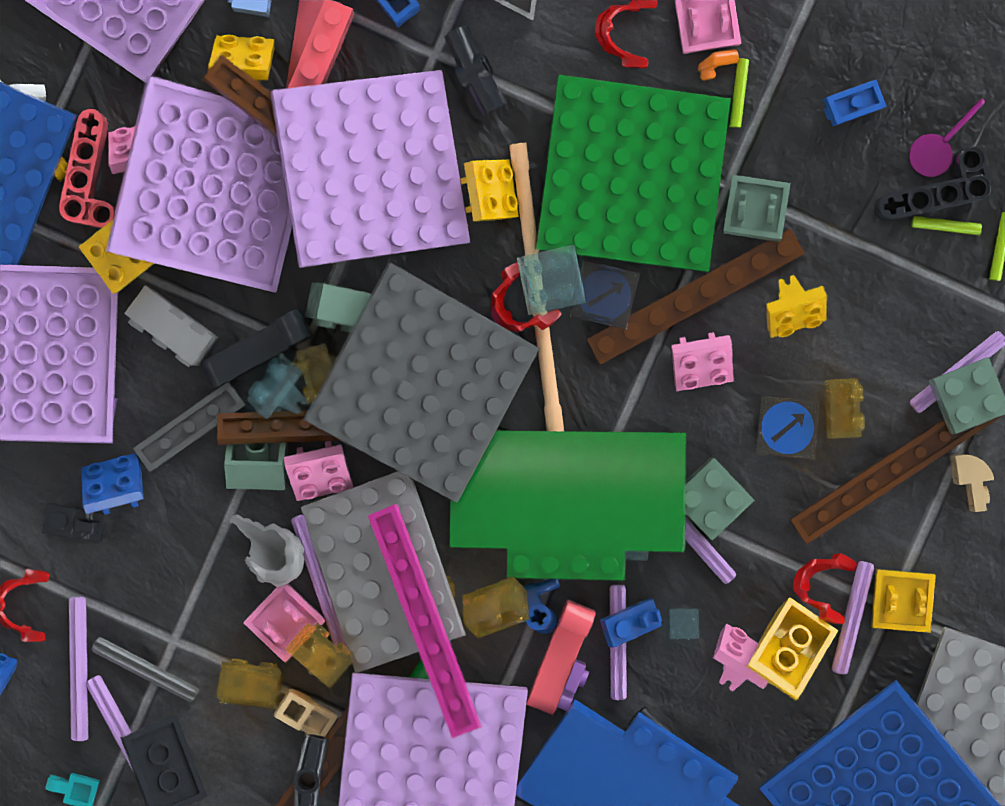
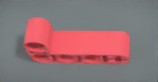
[59,109,116,229]
[526,599,596,715]

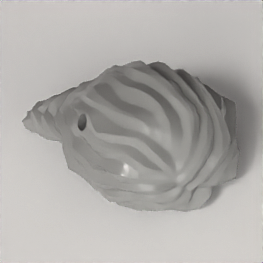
[229,514,304,588]

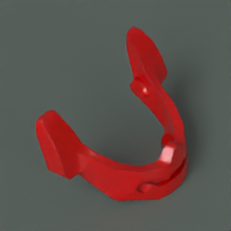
[595,0,658,69]
[490,261,562,332]
[793,553,857,624]
[0,569,50,642]

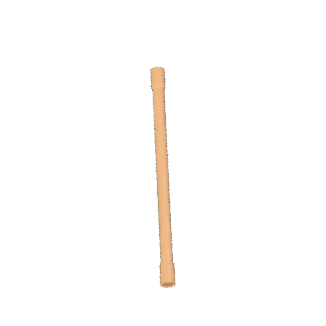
[509,143,564,431]

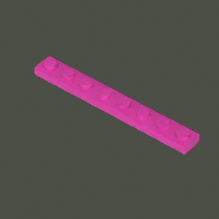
[368,505,482,739]

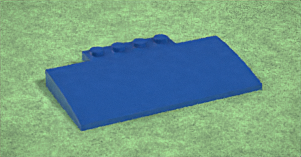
[516,700,740,806]

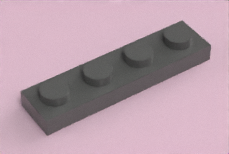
[133,381,246,472]

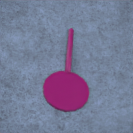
[909,99,985,177]

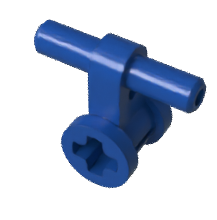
[503,579,560,634]

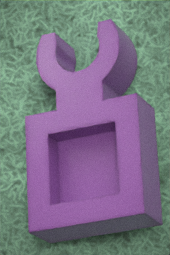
[557,659,589,711]

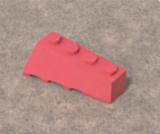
[286,0,355,89]

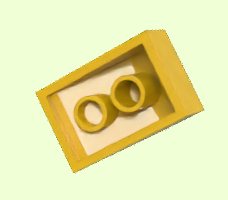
[747,597,838,700]

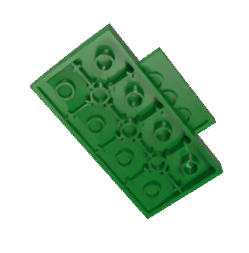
[450,431,686,580]

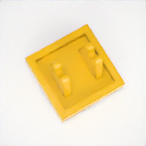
[208,34,274,84]
[460,159,519,221]
[79,220,155,294]
[766,275,827,338]
[871,569,936,633]

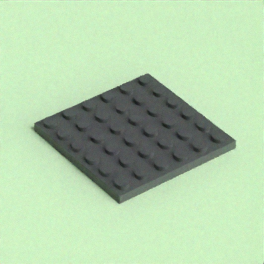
[304,263,540,503]

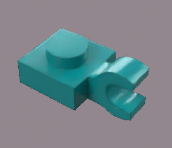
[45,773,100,806]

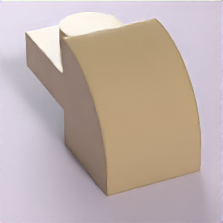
[950,454,994,512]
[273,689,337,737]

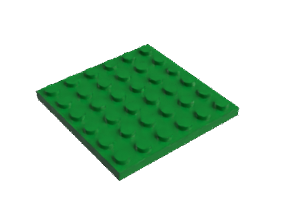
[536,75,731,272]

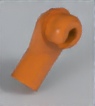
[698,49,739,81]

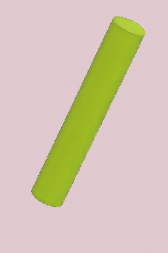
[729,58,749,128]
[989,212,1005,281]
[911,216,982,235]

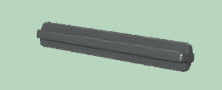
[92,637,199,702]

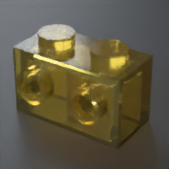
[294,344,333,404]
[824,378,865,438]
[462,577,529,638]
[285,622,354,688]
[216,659,283,709]

